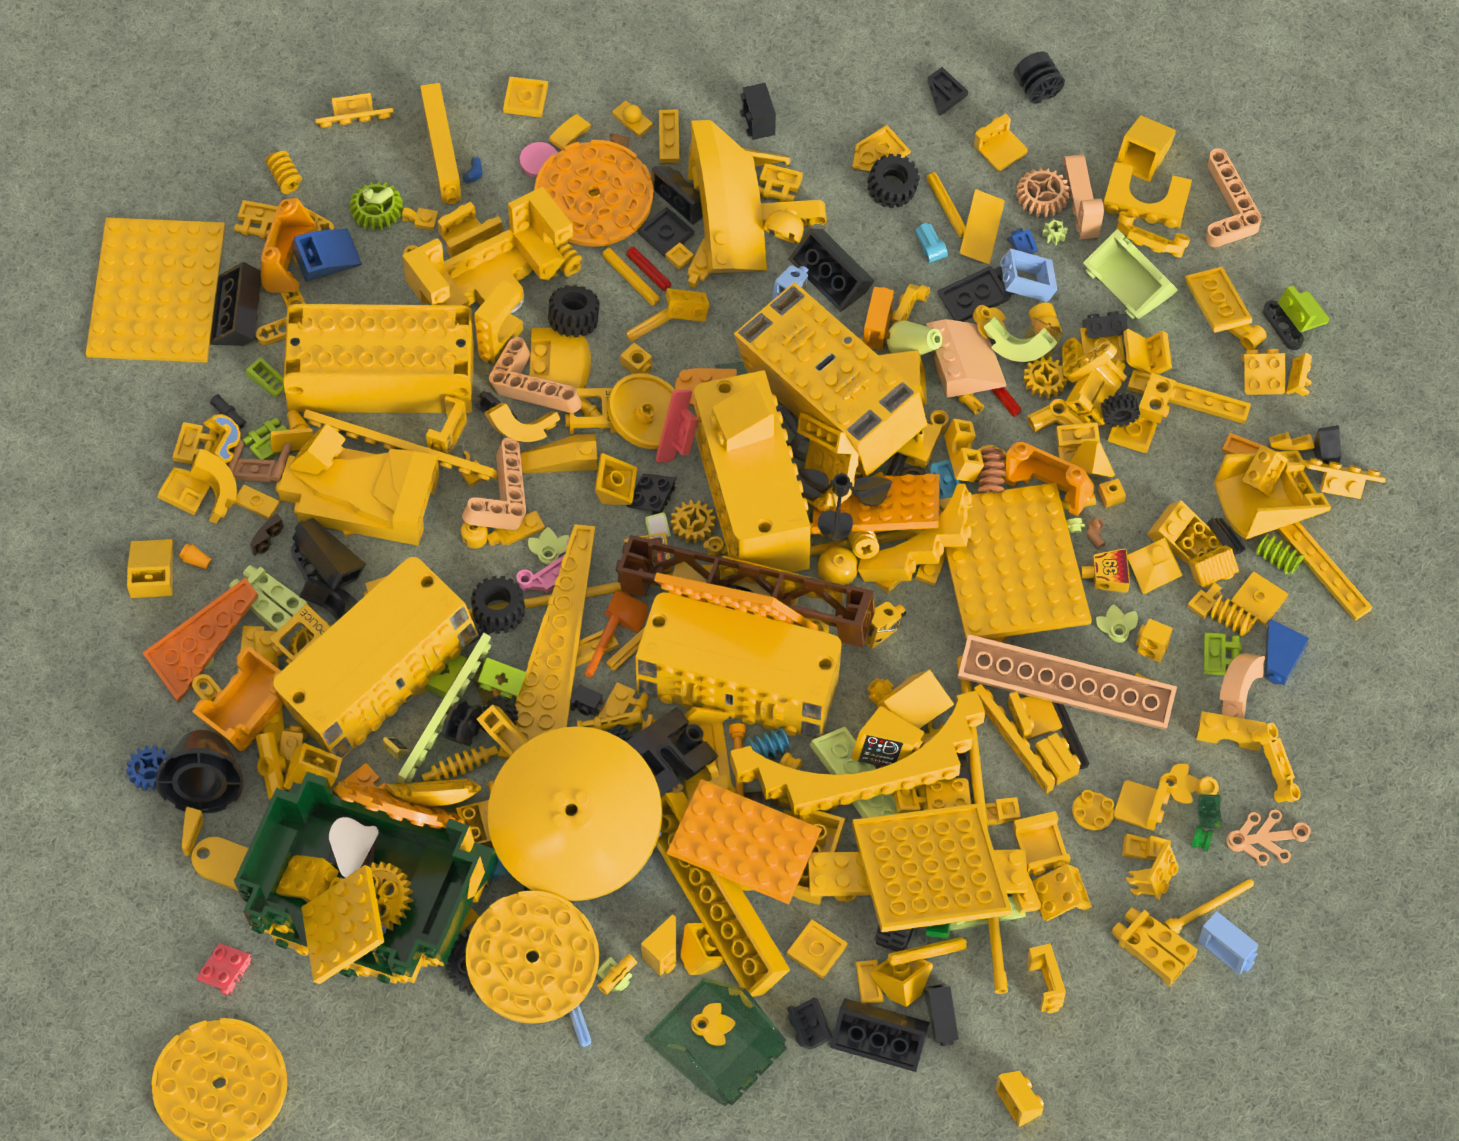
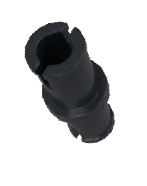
[210,394,247,430]

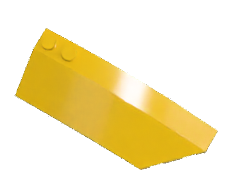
[691,120,767,274]

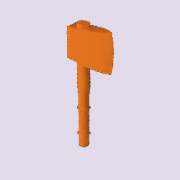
[585,590,649,678]

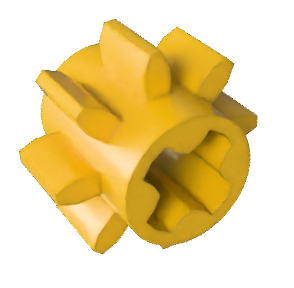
[868,678,894,704]

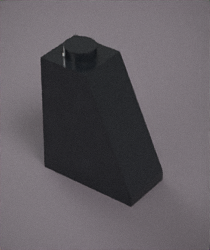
[923,984,959,1046]

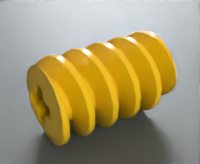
[265,151,302,194]
[553,241,582,277]
[848,531,879,559]
[1211,595,1258,637]

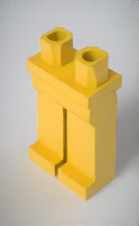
[1065,360,1127,426]
[1112,907,1198,987]

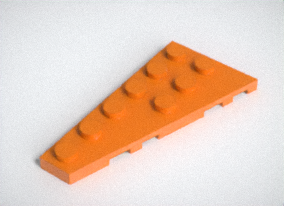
[143,577,259,703]

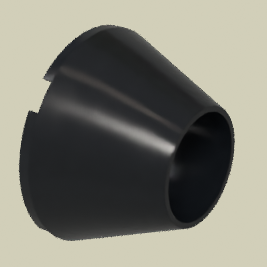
[156,730,244,813]

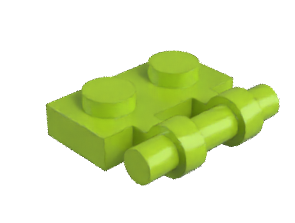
[242,417,287,460]
[1203,633,1242,675]

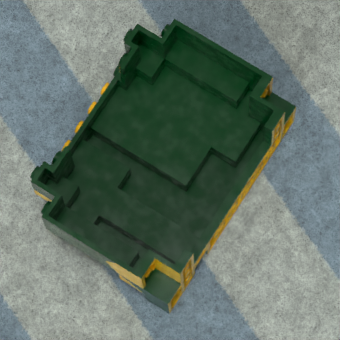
[234,772,498,984]

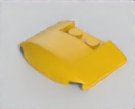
[529,327,591,388]
[385,778,481,806]

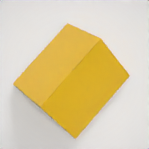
[595,453,638,505]

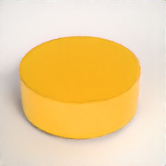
[1196,776,1219,799]

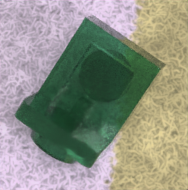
[1197,794,1222,828]

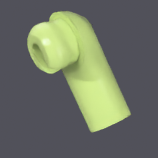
[363,187,394,204]

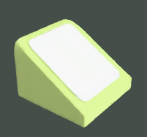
[645,512,671,537]

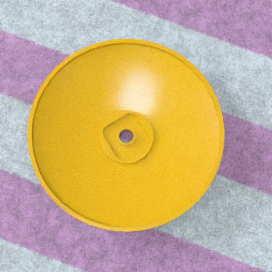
[487,727,662,901]

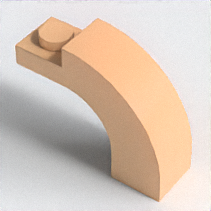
[1220,653,1265,719]

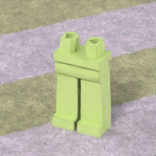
[229,565,308,632]

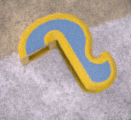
[204,414,241,464]

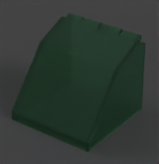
[644,978,787,1106]

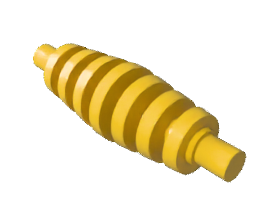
[421,745,498,781]

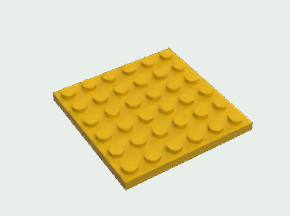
[852,803,1012,932]

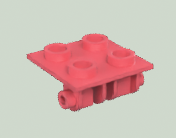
[196,943,251,996]

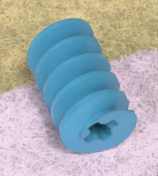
[743,728,791,759]

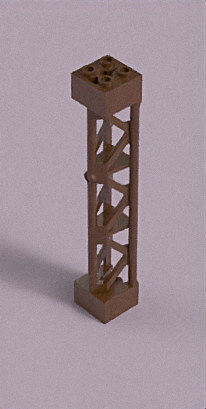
[615,535,875,648]

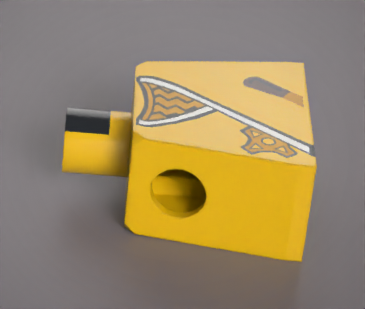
[865,602,906,650]

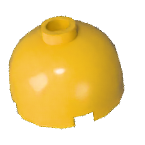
[763,208,804,244]
[817,545,859,585]

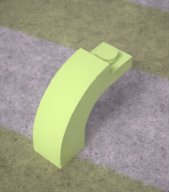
[984,317,1057,362]

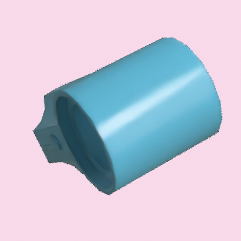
[915,223,948,263]

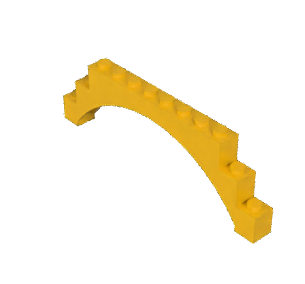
[730,691,985,816]

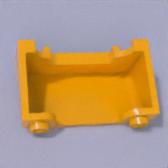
[261,198,318,293]
[1005,442,1094,516]

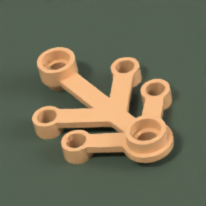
[1226,810,1311,866]

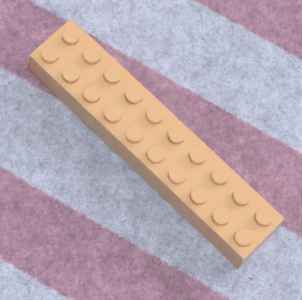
[957,634,1177,730]

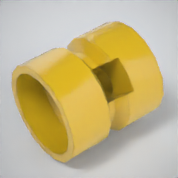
[1028,303,1062,338]

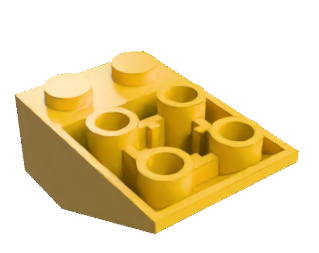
[1147,500,1222,564]
[127,539,173,598]

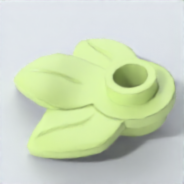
[528,527,569,565]
[1096,604,1138,643]

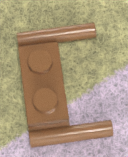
[228,440,292,482]

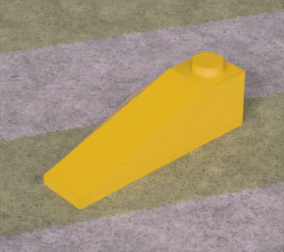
[520,433,598,474]

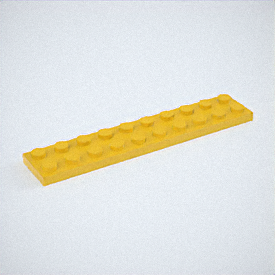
[808,849,1029,896]

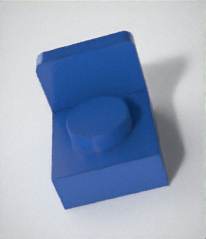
[1007,228,1038,254]

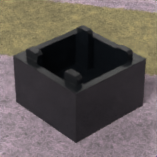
[740,83,776,140]

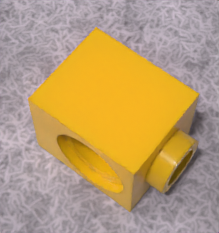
[620,343,653,374]

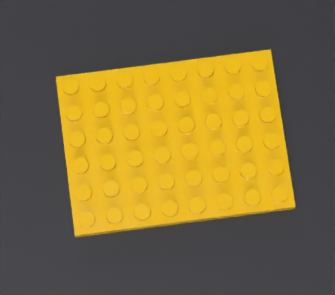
[86,217,225,363]
[939,483,1092,641]

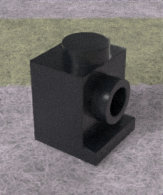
[570,684,605,716]

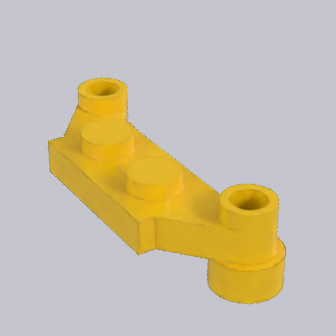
[1116,211,1190,257]
[885,284,930,343]
[1251,723,1300,803]

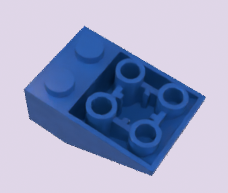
[291,228,362,282]

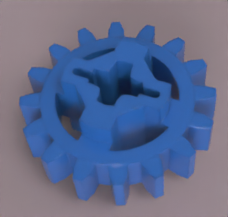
[126,745,169,791]

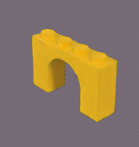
[1103,162,1192,228]
[474,279,523,364]

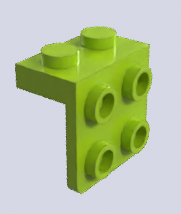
[1277,285,1330,332]

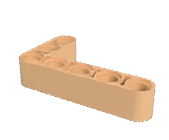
[1205,148,1261,247]
[1063,154,1104,240]
[489,337,582,413]
[462,437,526,530]

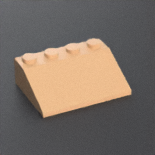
[926,319,1006,398]

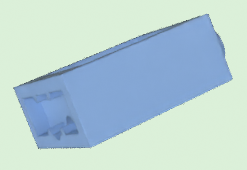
[1000,248,1058,302]
[1198,911,1258,975]

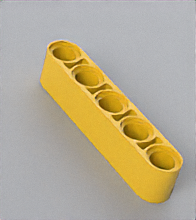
[761,200,827,226]

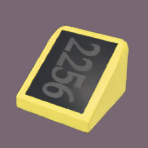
[383,737,409,760]

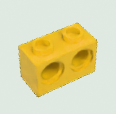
[1139,373,1177,424]
[1136,618,1173,663]

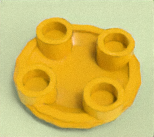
[1072,790,1114,831]

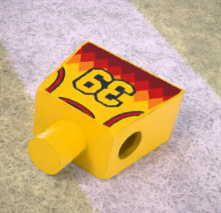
[1081,549,1130,593]

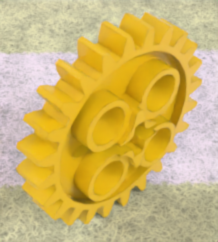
[371,862,413,934]

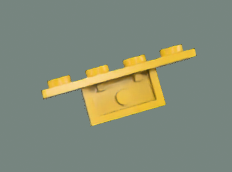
[315,93,394,128]
[1302,458,1386,499]

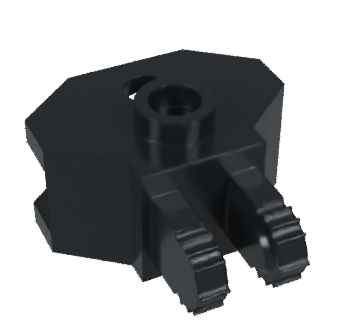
[441,699,482,747]

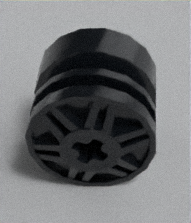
[1013,51,1065,104]

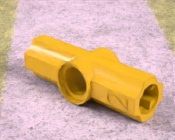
[256,732,286,800]

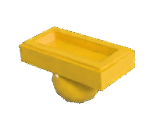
[612,100,653,138]

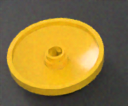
[607,373,675,449]

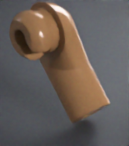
[1087,518,1106,550]

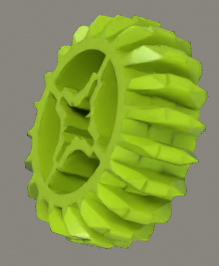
[349,181,403,232]

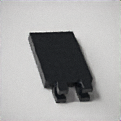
[937,266,1015,322]

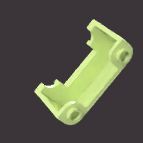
[1083,229,1178,319]

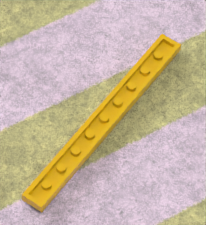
[303,409,499,481]

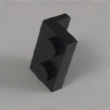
[1082,311,1128,339]
[787,997,833,1050]

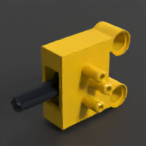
[886,410,949,476]

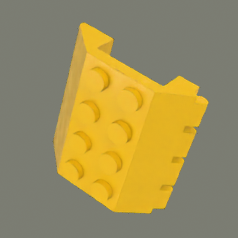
[797,412,859,512]

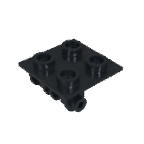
[626,473,677,515]

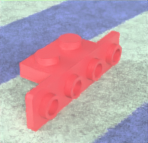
[655,389,698,463]

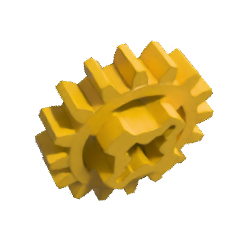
[1023,356,1068,399]
[671,500,716,544]

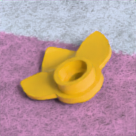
[973,305,1006,339]
[1159,764,1199,804]
[691,1003,736,1046]

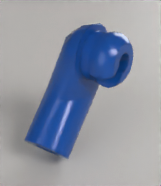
[463,157,483,183]

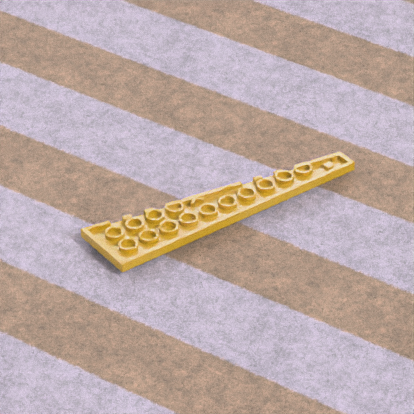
[498,524,596,760]

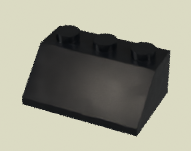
[652,166,703,225]

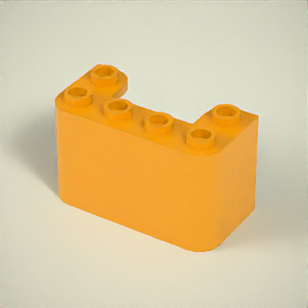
[192,646,284,752]

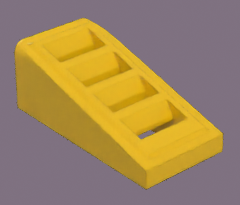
[182,807,204,857]

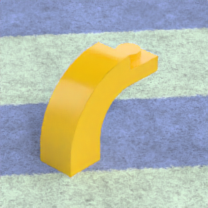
[484,403,560,442]
[189,449,237,524]

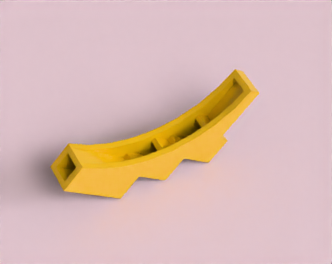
[858,484,972,582]

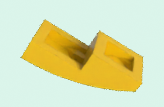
[549,114,591,150]
[1269,432,1315,451]
[985,797,1021,826]
[1122,833,1171,861]

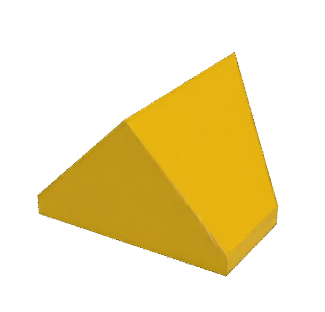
[1069,440,1115,477]

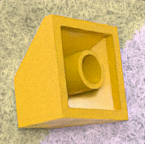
[680,923,726,975]
[870,959,933,1007]

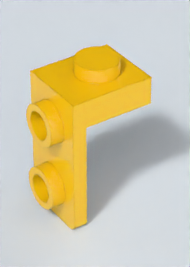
[279,725,308,774]

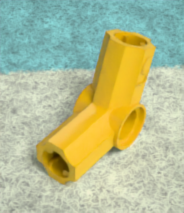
[1027,399,1088,432]

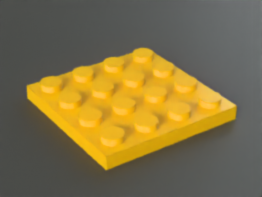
[301,865,384,984]

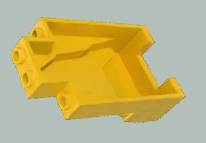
[276,448,440,546]

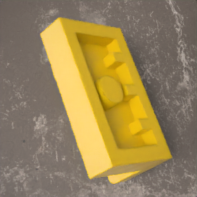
[665,288,710,322]
[1242,445,1288,496]

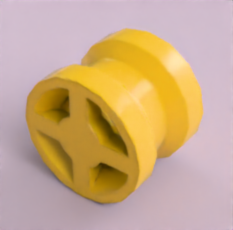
[779,752,803,770]

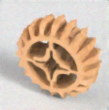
[1016,167,1070,219]

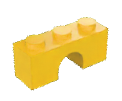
[944,418,984,482]
[1196,711,1266,751]

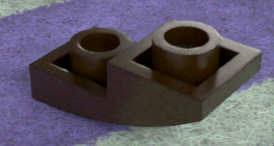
[250,513,284,556]

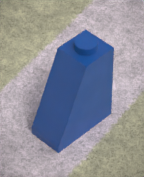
[1265,619,1309,685]

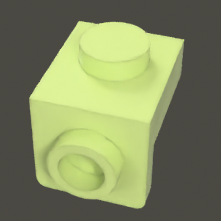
[596,957,632,992]

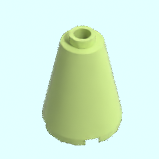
[887,320,942,356]

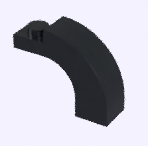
[299,577,358,622]

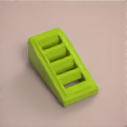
[245,357,285,398]

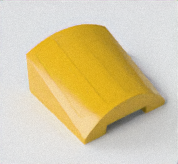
[1214,451,1331,539]

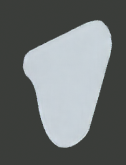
[329,817,378,878]

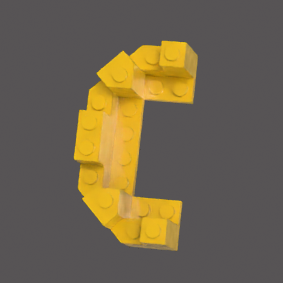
[402,186,573,307]

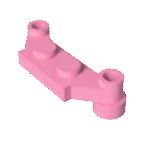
[516,538,570,594]

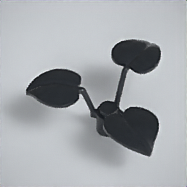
[796,468,892,541]

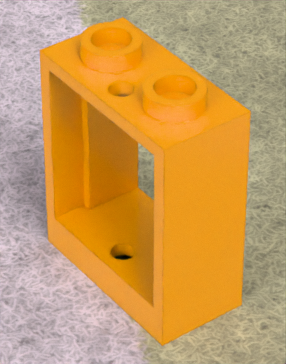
[863,287,894,351]

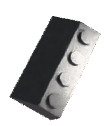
[788,229,875,312]
[210,262,261,346]
[830,998,930,1072]

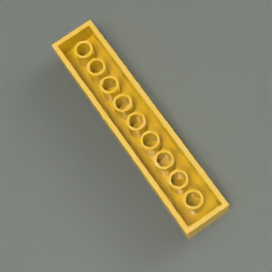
[656,792,790,998]

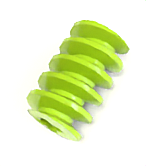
[1256,534,1304,575]

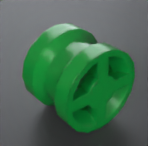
[1191,826,1214,852]

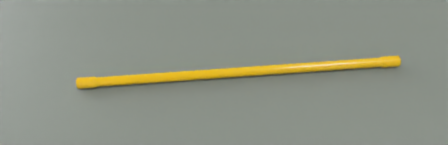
[957,656,1008,994]

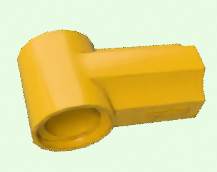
[1227,324,1267,350]

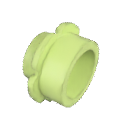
[1066,518,1085,534]

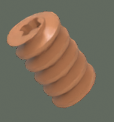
[978,448,1006,493]

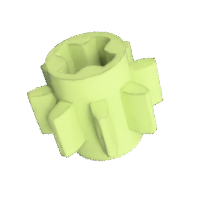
[1042,219,1068,245]

